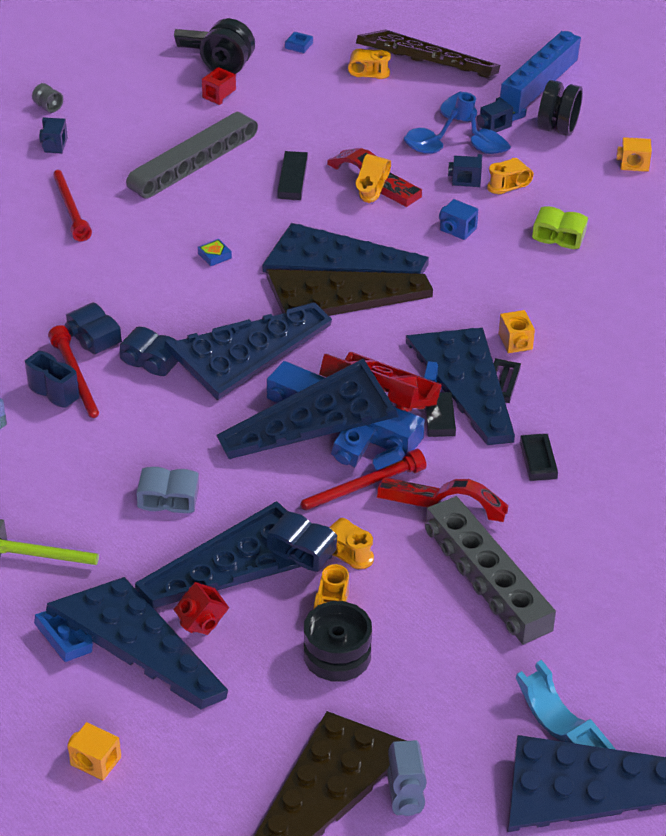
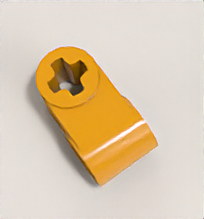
[348,49,391,79]
[355,154,391,203]
[487,158,534,194]
[329,518,374,569]
[314,564,349,608]

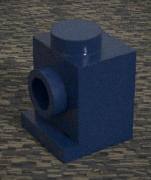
[476,97,513,132]
[39,117,68,154]
[448,154,482,187]

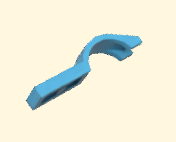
[516,660,616,750]

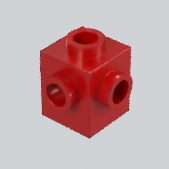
[173,582,229,635]

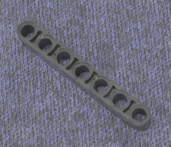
[126,112,258,198]

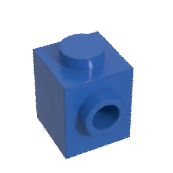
[439,199,479,240]
[331,425,375,468]

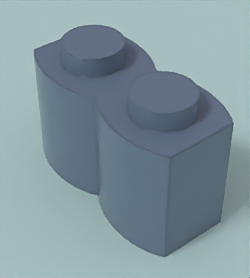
[137,467,199,513]
[387,740,427,816]

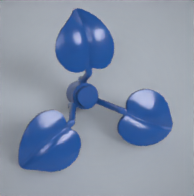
[404,91,511,154]

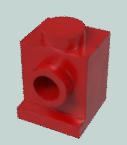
[202,67,236,105]

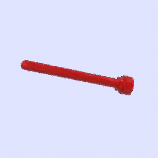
[53,170,92,242]
[48,325,99,418]
[300,448,427,510]

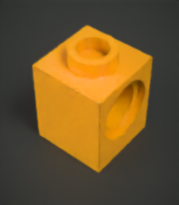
[616,137,652,171]
[498,310,535,353]
[67,722,121,781]

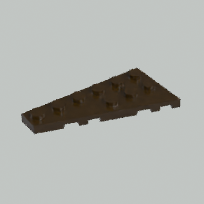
[356,29,501,78]
[267,269,433,316]
[255,711,407,836]

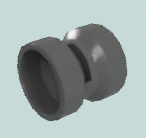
[32,83,64,113]

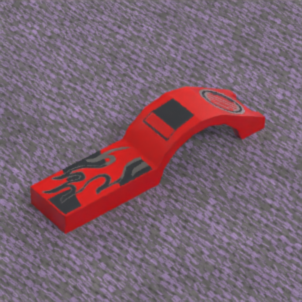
[327,148,422,207]
[377,478,509,522]

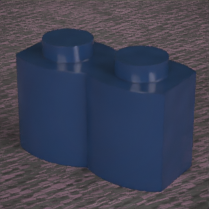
[65,302,122,354]
[120,326,179,376]
[25,351,79,408]
[267,512,337,572]

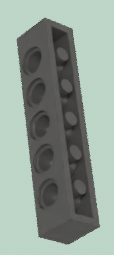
[425,496,556,645]

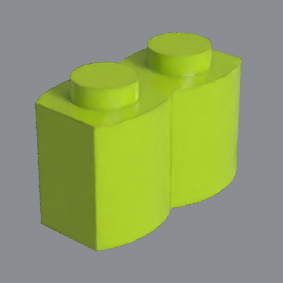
[532,206,588,249]

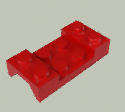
[319,352,442,411]

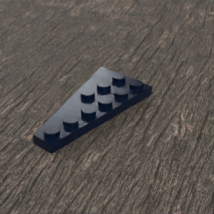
[263,223,429,274]
[164,303,332,400]
[406,327,515,445]
[216,358,399,459]
[135,501,332,608]
[46,577,228,709]
[508,735,666,832]

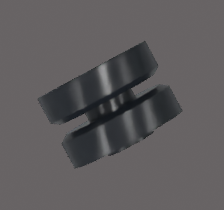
[200,18,255,74]
[537,80,583,136]
[304,601,372,682]

